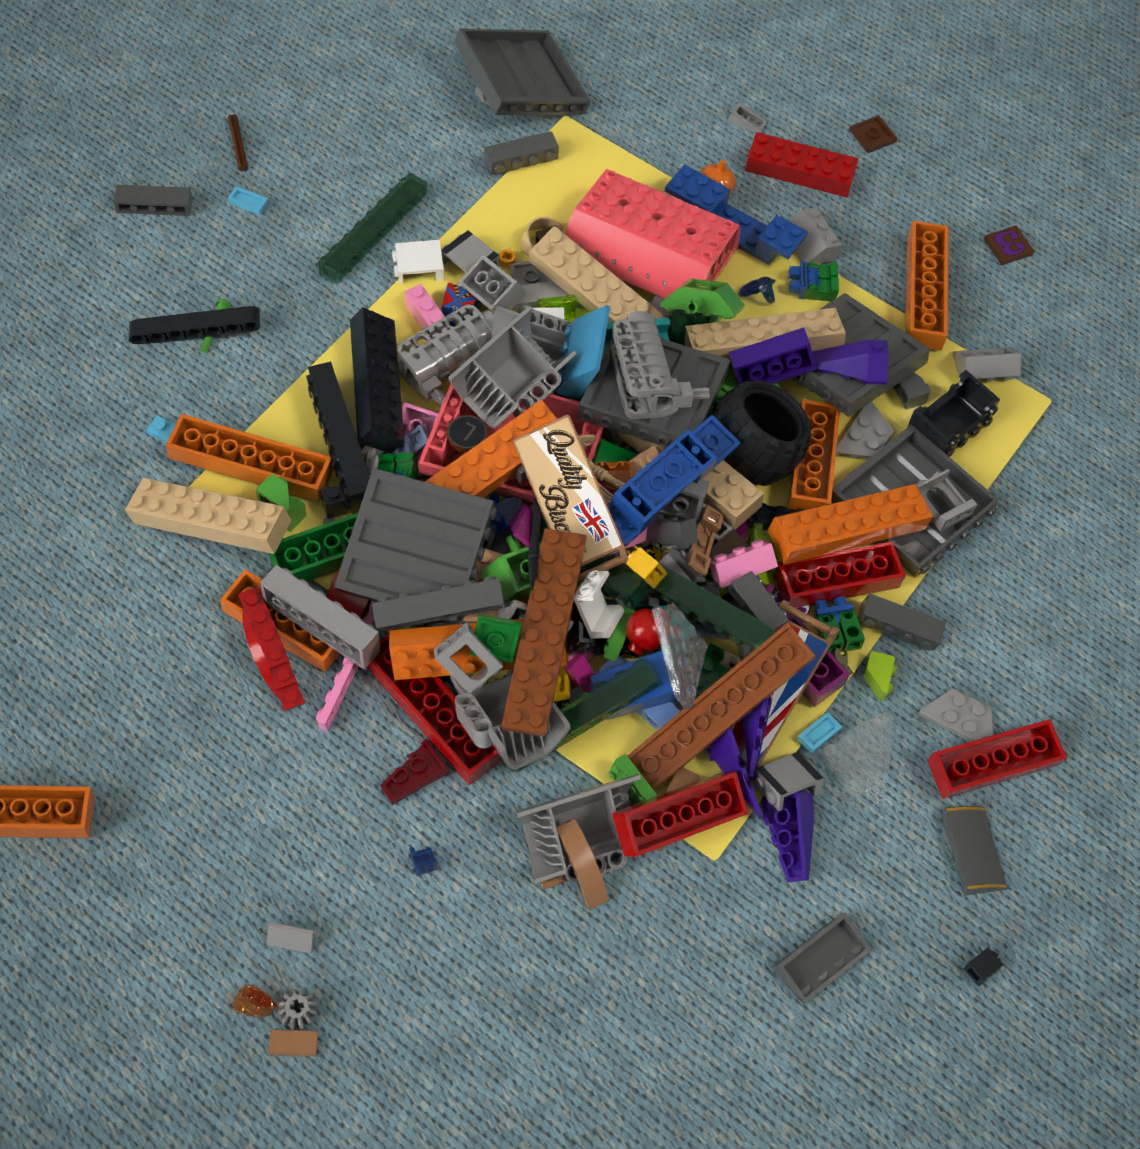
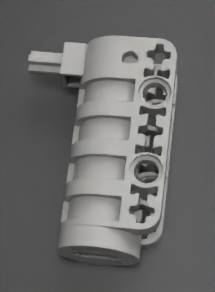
[397,305,494,407]

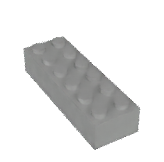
[260,565,380,670]

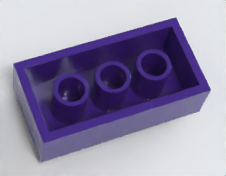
[729,327,817,385]

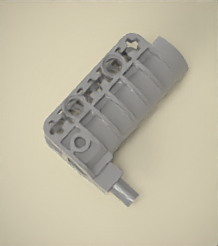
[610,311,710,419]

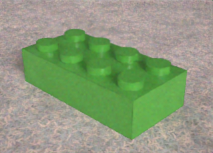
[603,606,635,662]
[609,754,658,805]

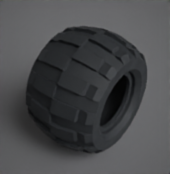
[710,380,812,486]

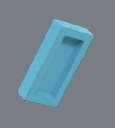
[227,186,269,215]
[797,712,842,754]

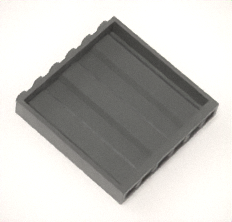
[454,28,591,115]
[793,293,930,417]
[577,328,730,447]
[831,424,999,578]
[334,468,497,624]

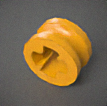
[499,249,516,268]

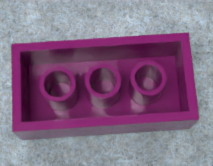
[788,615,850,707]

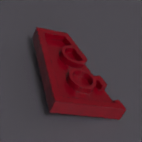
[380,739,449,805]

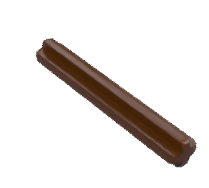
[228,114,248,171]

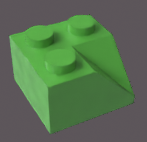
[256,473,307,532]

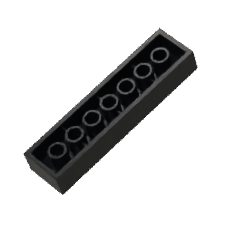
[350,307,405,454]
[306,361,370,515]

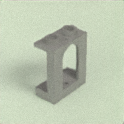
[916,469,977,532]
[434,622,503,694]

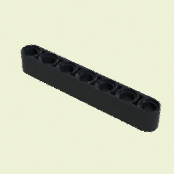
[129,306,260,344]

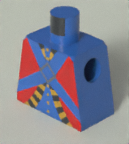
[441,282,482,326]

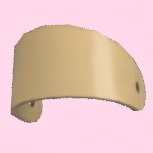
[520,217,563,256]

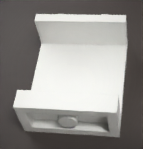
[392,240,444,284]
[574,570,625,639]

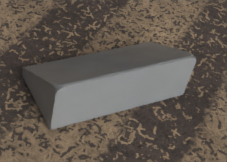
[267,922,315,953]

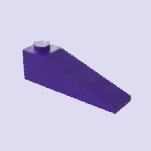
[812,340,888,385]
[743,694,773,781]
[707,727,763,819]
[762,791,814,882]

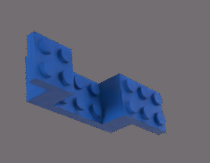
[664,164,808,265]
[608,415,741,547]

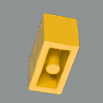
[626,548,667,589]

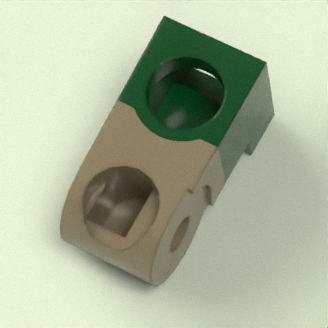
[704,643,742,670]

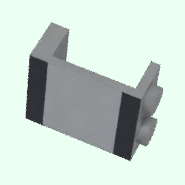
[441,230,499,273]
[639,548,706,608]
[753,752,824,811]

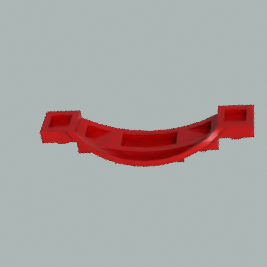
[238,587,305,711]

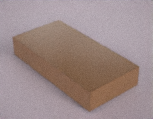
[268,1030,318,1057]

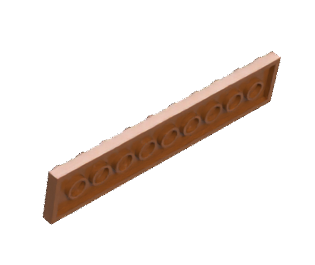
[501,528,587,737]
[627,623,816,791]

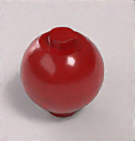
[626,608,669,655]

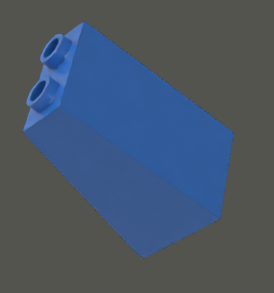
[590,650,684,720]

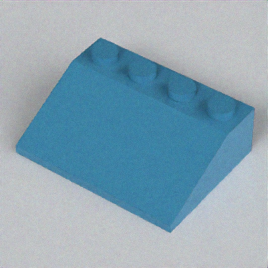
[556,305,610,400]

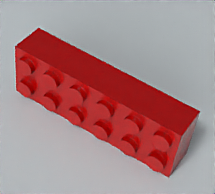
[745,132,859,198]
[773,541,906,608]
[927,719,1067,800]
[612,772,748,857]

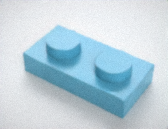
[146,416,176,443]

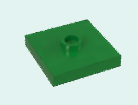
[470,614,522,663]

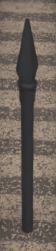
[528,494,541,591]

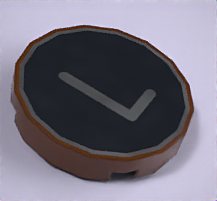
[447,415,487,452]

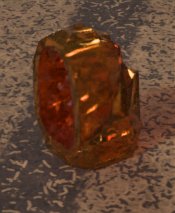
[231,984,274,1018]

